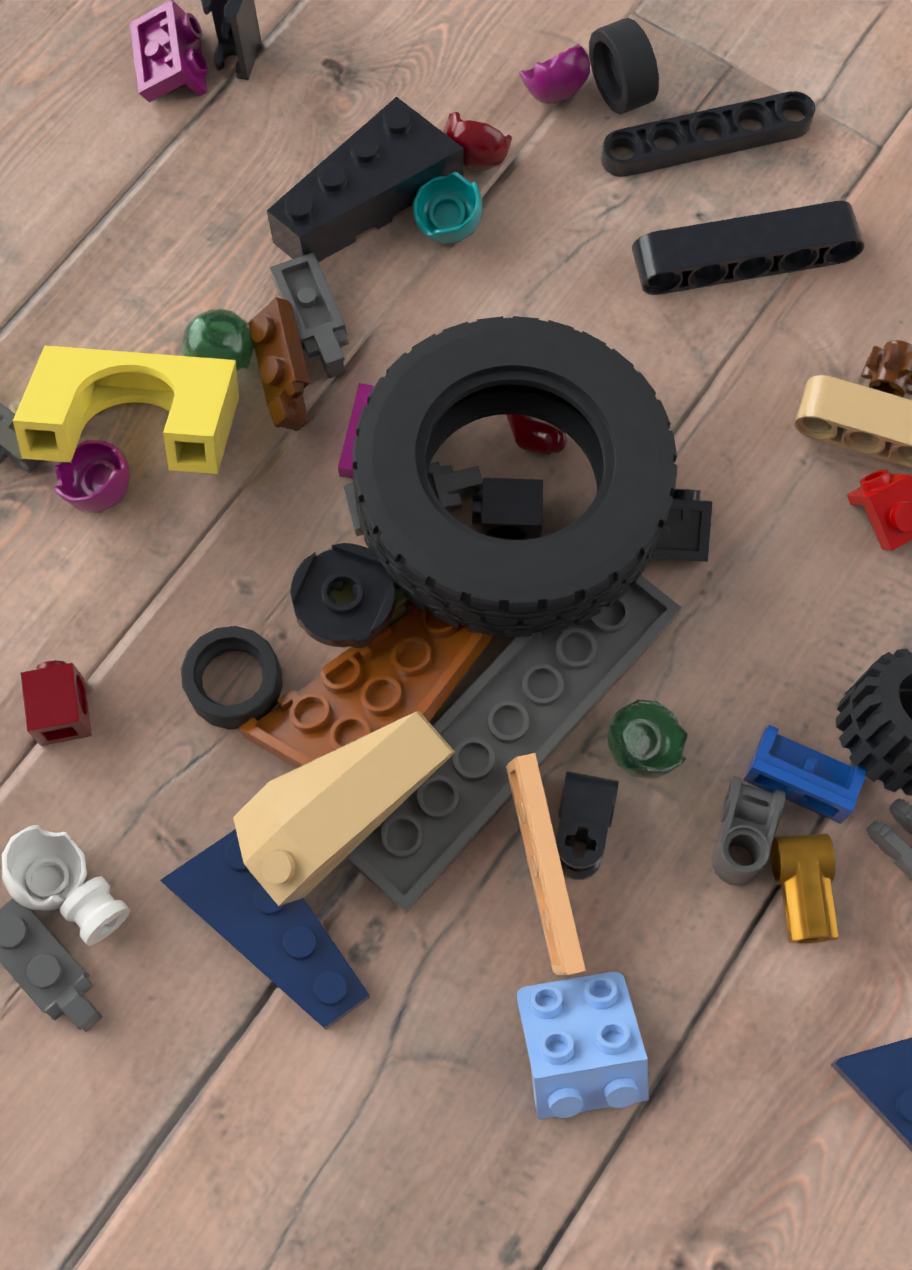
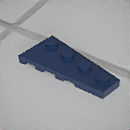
[160,829,371,1030]

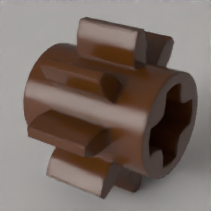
[861,340,912,397]

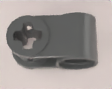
[712,776,786,886]

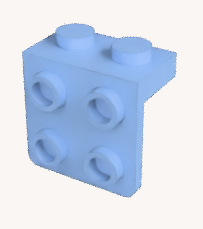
[517,972,649,1120]

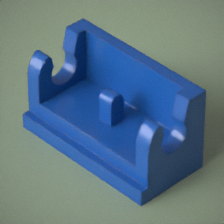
[743,725,868,824]

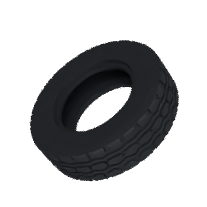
[352,316,678,637]

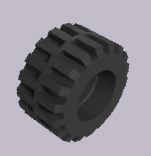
[836,649,912,796]

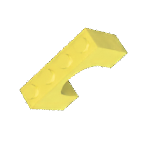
[13,345,239,474]

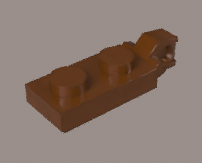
[249,297,310,431]

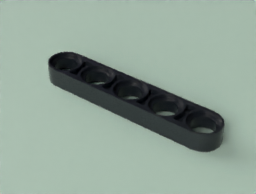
[601,91,816,177]

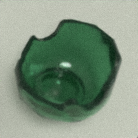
[182,308,255,371]
[608,700,688,779]

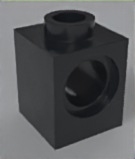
[472,478,543,540]

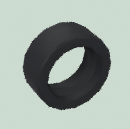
[589,18,659,115]
[181,626,283,730]

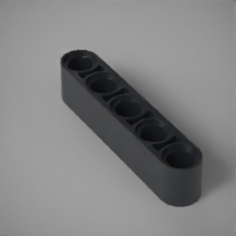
[632,201,865,295]

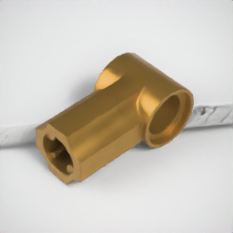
[770,834,839,944]

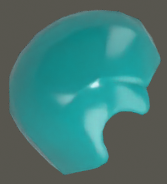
[413,172,482,244]

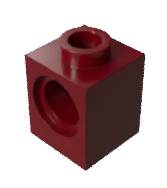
[21,660,92,746]

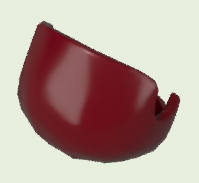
[443,112,512,171]

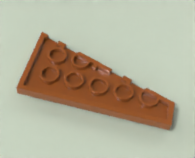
[238,603,496,768]

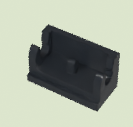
[201,0,262,80]

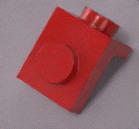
[847,469,912,551]

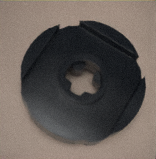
[290,543,396,648]

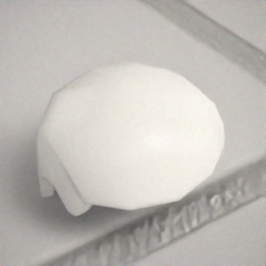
[2,825,87,911]

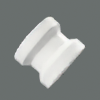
[59,876,130,946]

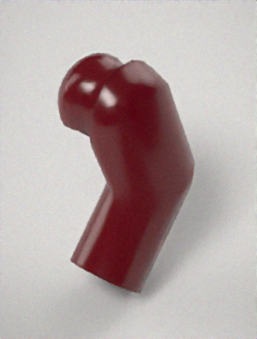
[506,414,567,455]

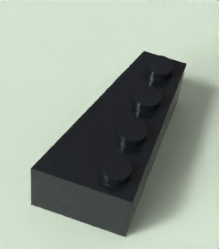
[267,96,464,262]

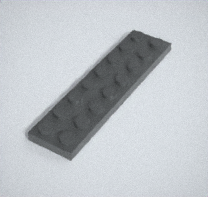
[345,575,682,914]

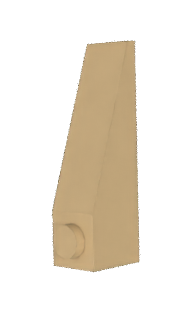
[233,711,455,906]

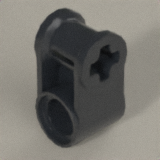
[556,771,619,880]

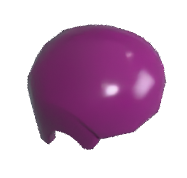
[519,44,590,104]
[53,440,130,513]

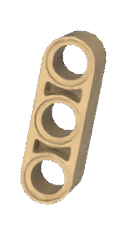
[795,375,912,468]

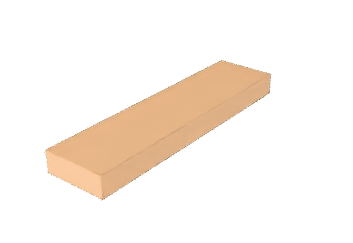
[506,753,586,975]

